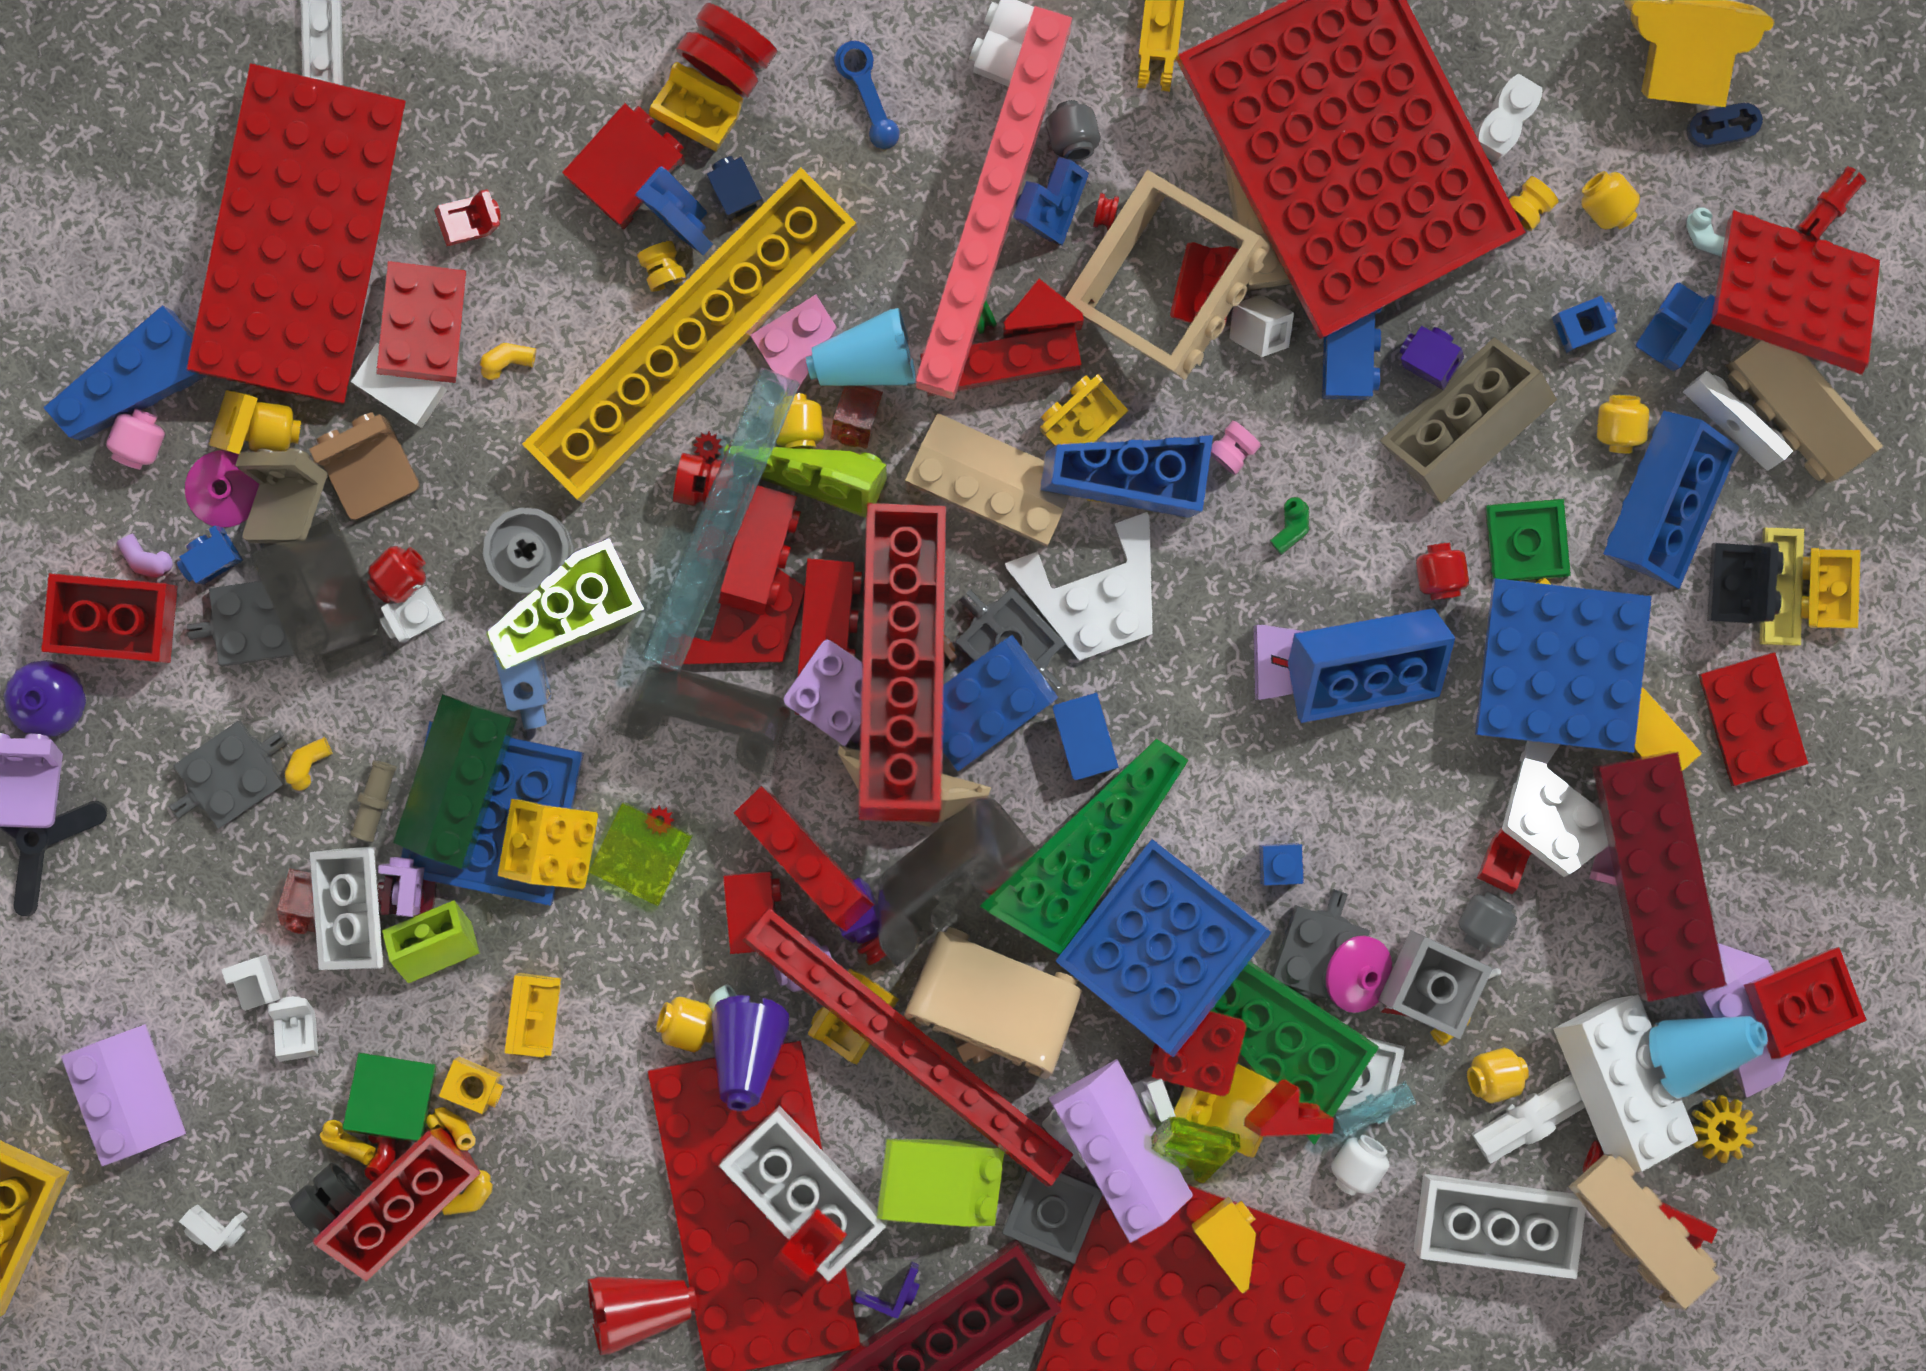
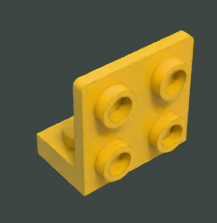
[497,799,598,889]
[1169,1063,1277,1158]

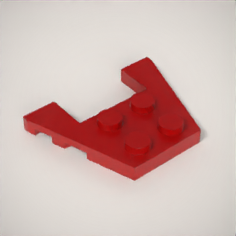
[660,518,805,665]

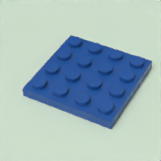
[1475,578,1652,753]
[401,721,584,906]
[1056,839,1272,1057]

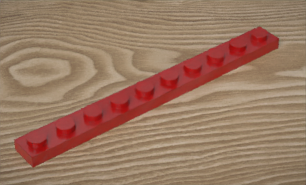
[742,908,1074,1187]

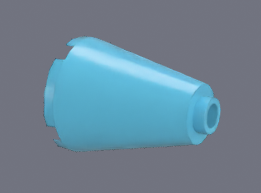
[806,308,916,386]
[1649,1016,1767,1099]

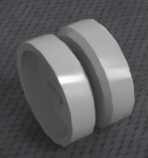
[483,507,575,595]

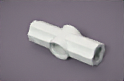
[1471,1074,1585,1164]

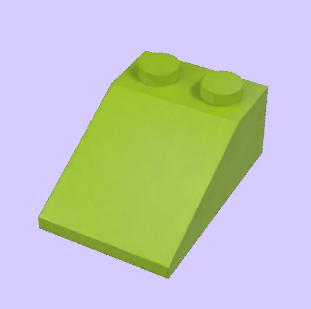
[877,1139,1004,1227]

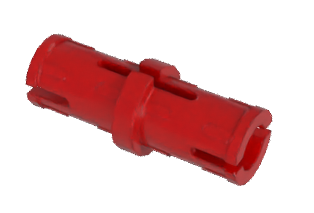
[1797,166,1866,241]

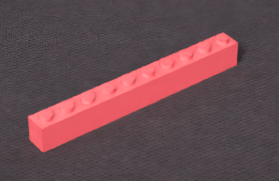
[916,6,1072,400]

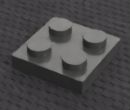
[1002,1170,1102,1263]

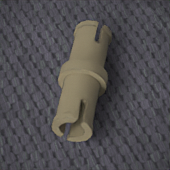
[350,760,397,842]

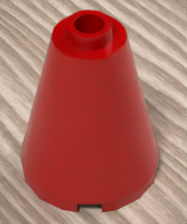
[587,1276,697,1355]

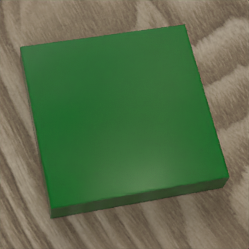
[1485,499,1571,581]
[342,1052,437,1143]

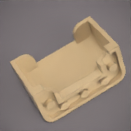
[903,927,1082,1080]

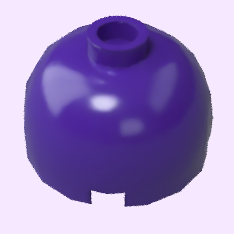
[3,660,86,737]

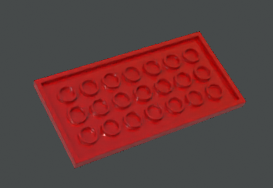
[186,63,406,405]
[648,1040,861,1371]

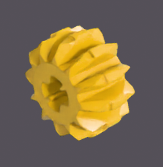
[1692,1095,1757,1163]

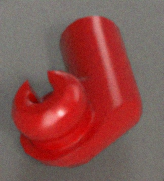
[364,1135,396,1182]

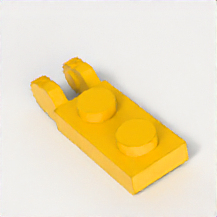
[1137,0,1184,92]

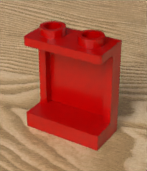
[562,103,686,230]

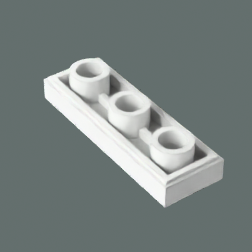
[1683,371,1792,471]

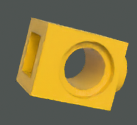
[439,1056,504,1114]

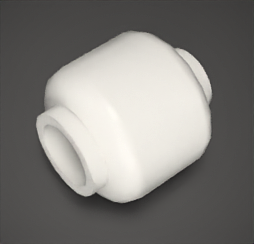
[1331,1135,1390,1195]

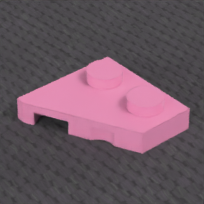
[750,294,837,395]

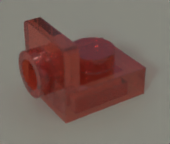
[830,386,883,449]
[276,868,316,934]

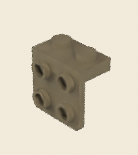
[235,448,328,543]

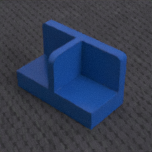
[1636,283,1715,371]
[1053,693,1119,780]

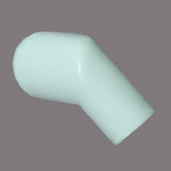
[1686,207,1725,257]

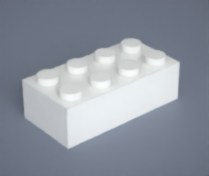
[1553,995,1698,1172]
[719,1105,887,1282]
[1413,1174,1586,1279]

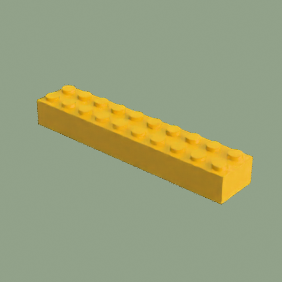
[522,167,858,503]

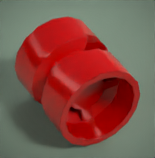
[673,453,737,513]

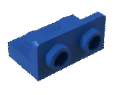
[635,166,713,256]

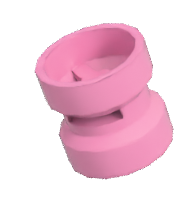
[1211,421,1261,475]

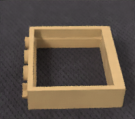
[1065,169,1271,380]

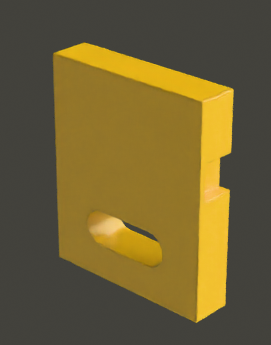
[208,390,258,454]

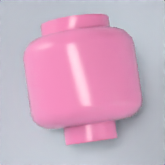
[106,409,165,470]

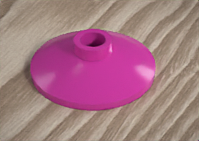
[185,450,260,528]
[1326,936,1393,1013]

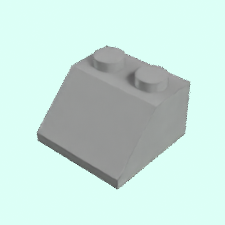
[1378,930,1493,1039]

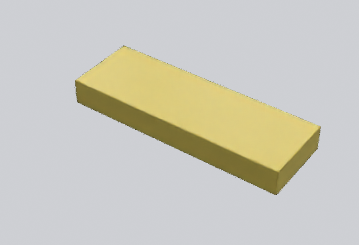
[1759,528,1804,646]

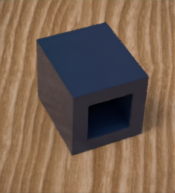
[707,156,764,221]

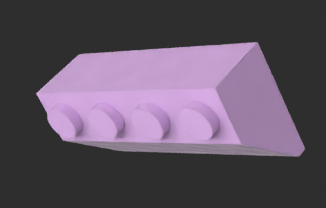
[1049,1059,1193,1243]

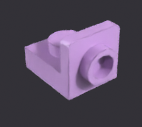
[378,857,424,916]

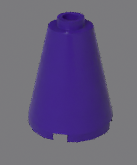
[711,995,789,1111]

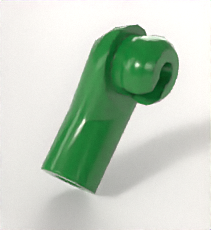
[1269,497,1310,555]

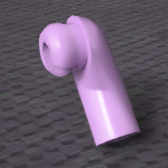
[116,534,173,578]

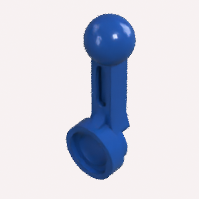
[834,41,900,149]

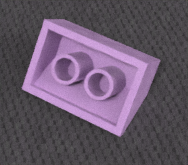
[61,1024,186,1166]

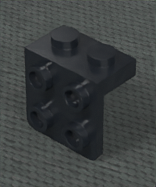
[1707,542,1784,624]

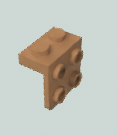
[309,412,420,520]

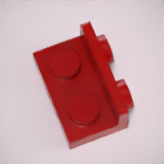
[1170,242,1239,327]

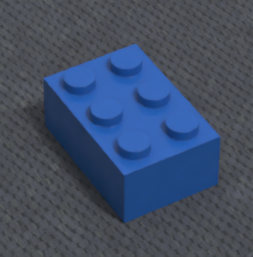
[942,635,1059,772]

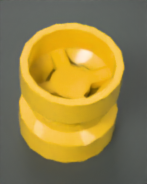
[1509,176,1559,231]
[637,241,687,292]

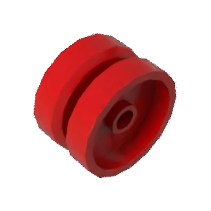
[676,3,778,98]

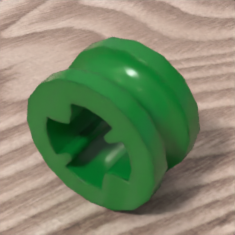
[977,301,997,334]

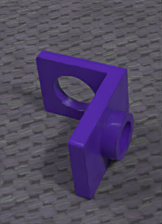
[854,1262,920,1319]

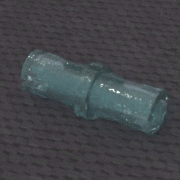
[1335,1081,1417,1137]

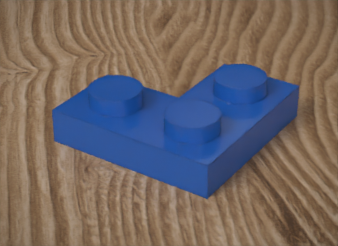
[1013,157,1089,245]

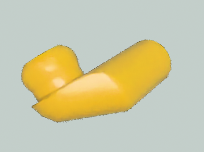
[479,343,537,380]
[284,737,333,791]
[426,1107,476,1151]
[442,1170,493,1216]

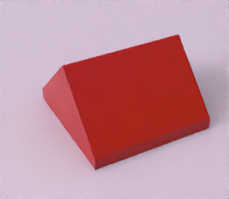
[1003,278,1084,339]

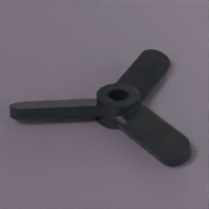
[0,801,108,916]

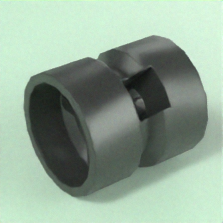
[289,1163,363,1236]

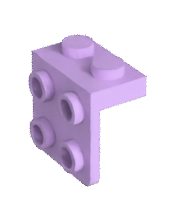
[784,640,862,747]
[0,733,63,828]

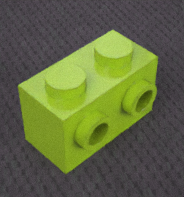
[382,900,480,984]

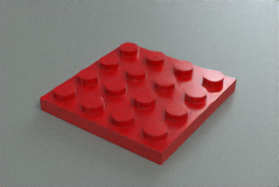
[1711,210,1880,375]

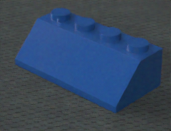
[1603,410,1739,589]
[1288,608,1455,723]

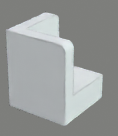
[1230,295,1294,357]
[221,955,281,1010]

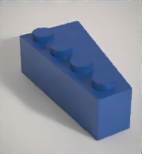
[43,305,208,441]
[1040,435,1213,518]

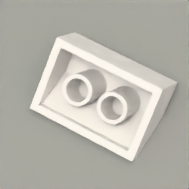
[310,847,383,970]

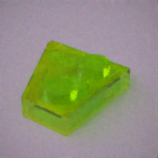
[1151,1116,1240,1184]

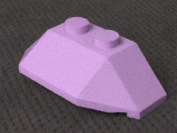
[1694,943,1793,1098]

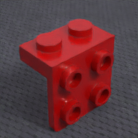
[1149,1011,1246,1096]

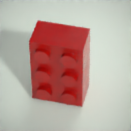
[41,573,178,663]

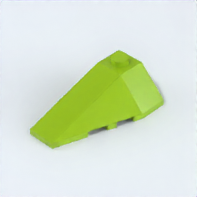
[723,444,887,518]
[486,539,643,670]

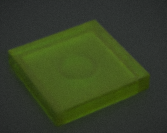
[589,802,693,906]

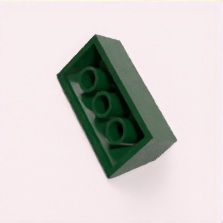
[393,694,517,869]

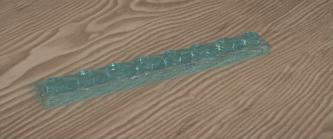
[642,367,800,672]

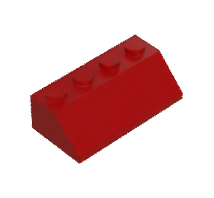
[313,1128,481,1282]

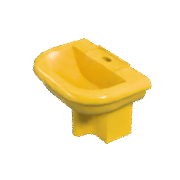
[1624,0,1774,107]

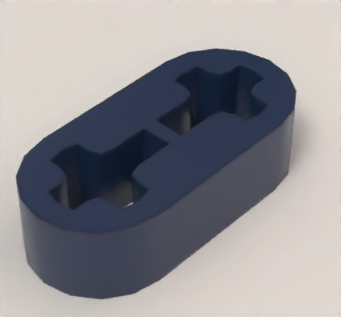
[1687,103,1763,148]

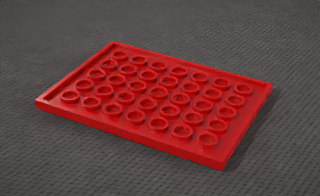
[1175,0,1526,339]
[1035,1184,1406,1371]

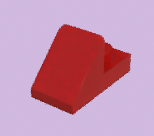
[1244,1079,1334,1137]

